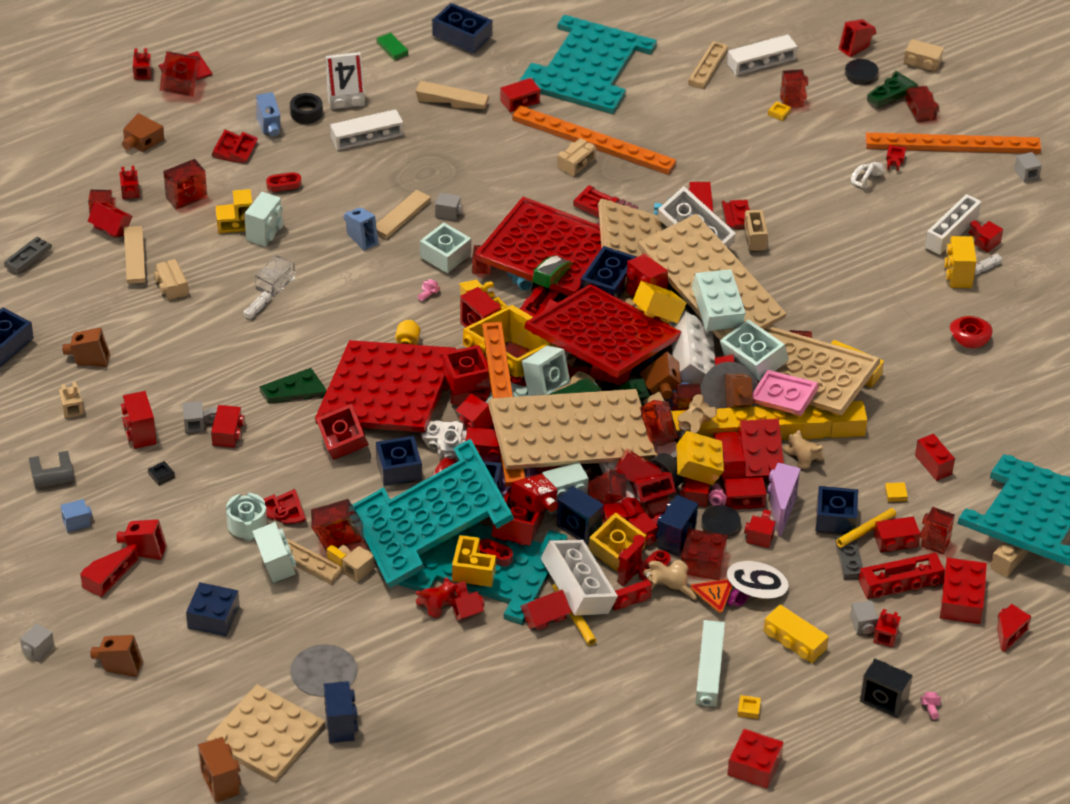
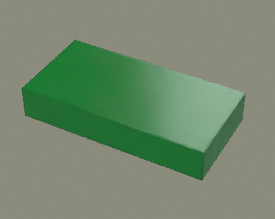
[376,32,409,60]

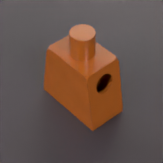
[122,113,165,151]
[62,328,110,367]
[639,352,681,399]
[725,373,753,408]
[90,635,143,677]

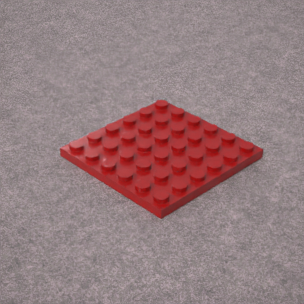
[474,197,602,296]
[524,284,682,378]
[314,340,456,433]

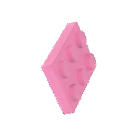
[752,370,819,416]

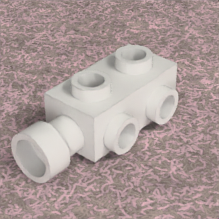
[422,420,467,450]
[437,429,465,461]

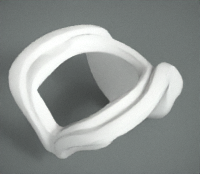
[851,162,885,189]

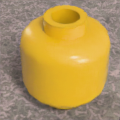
[395,320,421,345]

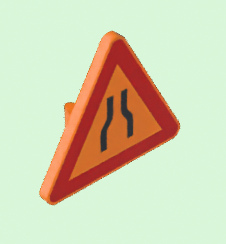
[691,579,733,613]

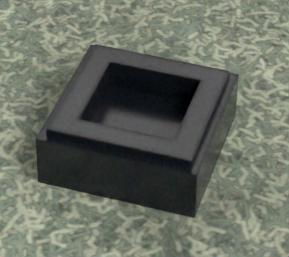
[148,461,175,486]

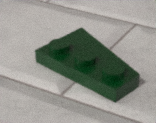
[867,71,918,107]
[259,368,327,404]

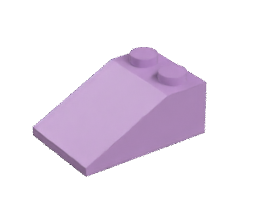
[767,463,801,536]

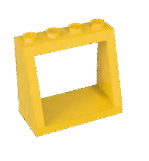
[463,305,560,377]

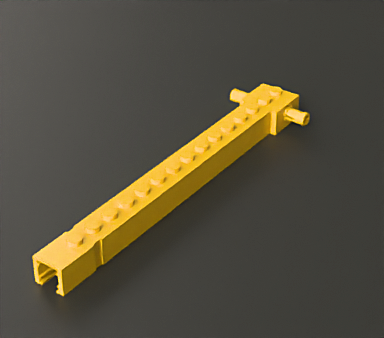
[582,401,867,465]

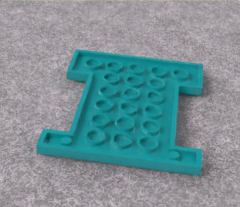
[518,14,657,114]
[349,439,515,588]
[957,454,1070,566]
[397,523,568,625]

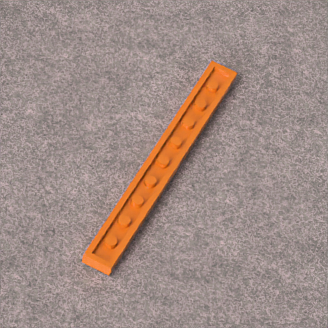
[512,105,676,175]
[865,132,1041,154]
[482,322,525,487]

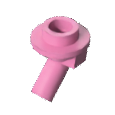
[418,279,440,301]
[708,483,726,506]
[920,692,941,720]

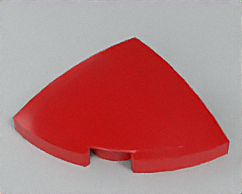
[263,489,306,524]

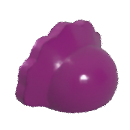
[727,588,750,607]

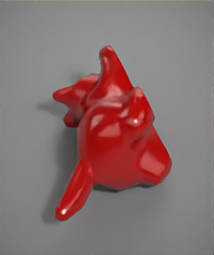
[416,577,459,618]

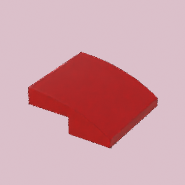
[211,129,258,163]

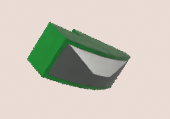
[532,256,573,289]

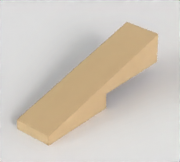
[416,80,489,109]
[124,226,145,284]

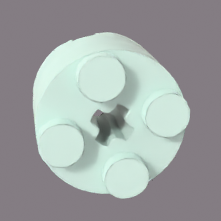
[226,493,267,541]

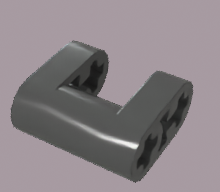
[29,451,74,489]

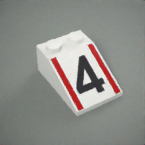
[326,52,365,110]

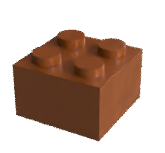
[198,737,242,803]

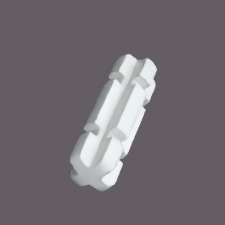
[974,254,1002,275]
[244,291,271,320]

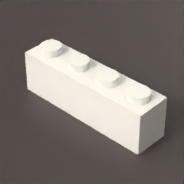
[727,35,797,76]
[330,109,403,151]
[925,194,982,255]

